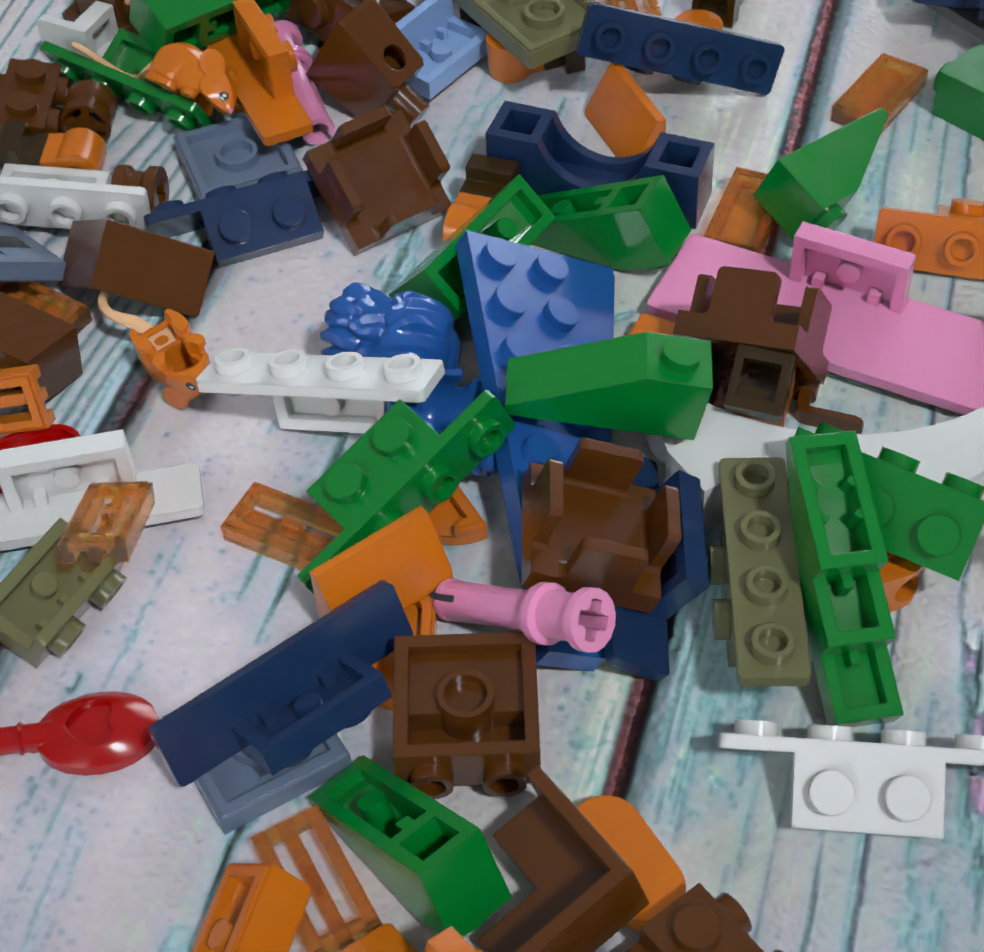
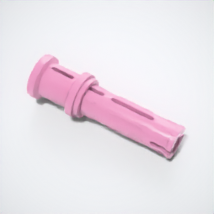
[275,20,335,145]
[433,578,616,653]

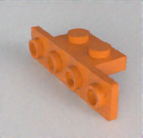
[203,0,313,146]
[874,198,984,280]

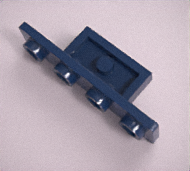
[575,1,785,95]
[143,170,324,268]
[605,442,709,682]
[149,580,413,787]

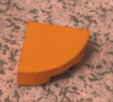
[428,486,488,546]

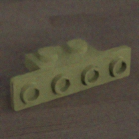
[708,457,811,687]

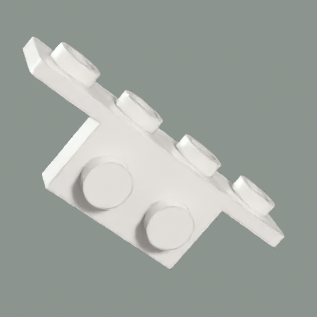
[0,163,151,230]
[196,347,445,433]
[0,429,205,551]
[718,720,984,839]

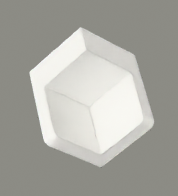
[36,1,119,61]

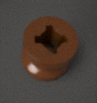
[59,80,118,142]
[111,164,169,213]

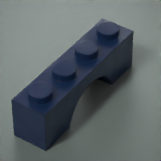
[485,101,715,229]

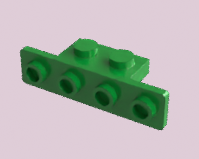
[39,28,216,132]
[298,390,515,594]
[794,422,984,581]

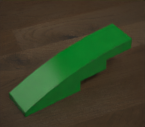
[785,430,904,727]

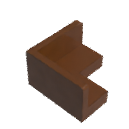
[57,219,215,316]
[478,765,650,952]

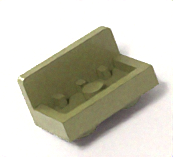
[0,517,129,669]

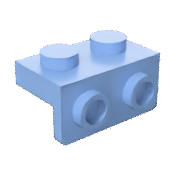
[396,0,487,100]

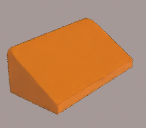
[585,62,666,157]
[309,506,453,618]
[191,863,311,952]

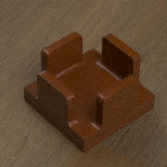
[302,105,451,256]
[673,266,832,385]
[522,438,682,613]

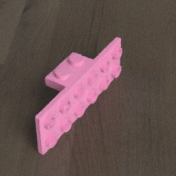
[647,222,984,415]

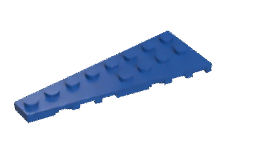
[455,230,615,672]

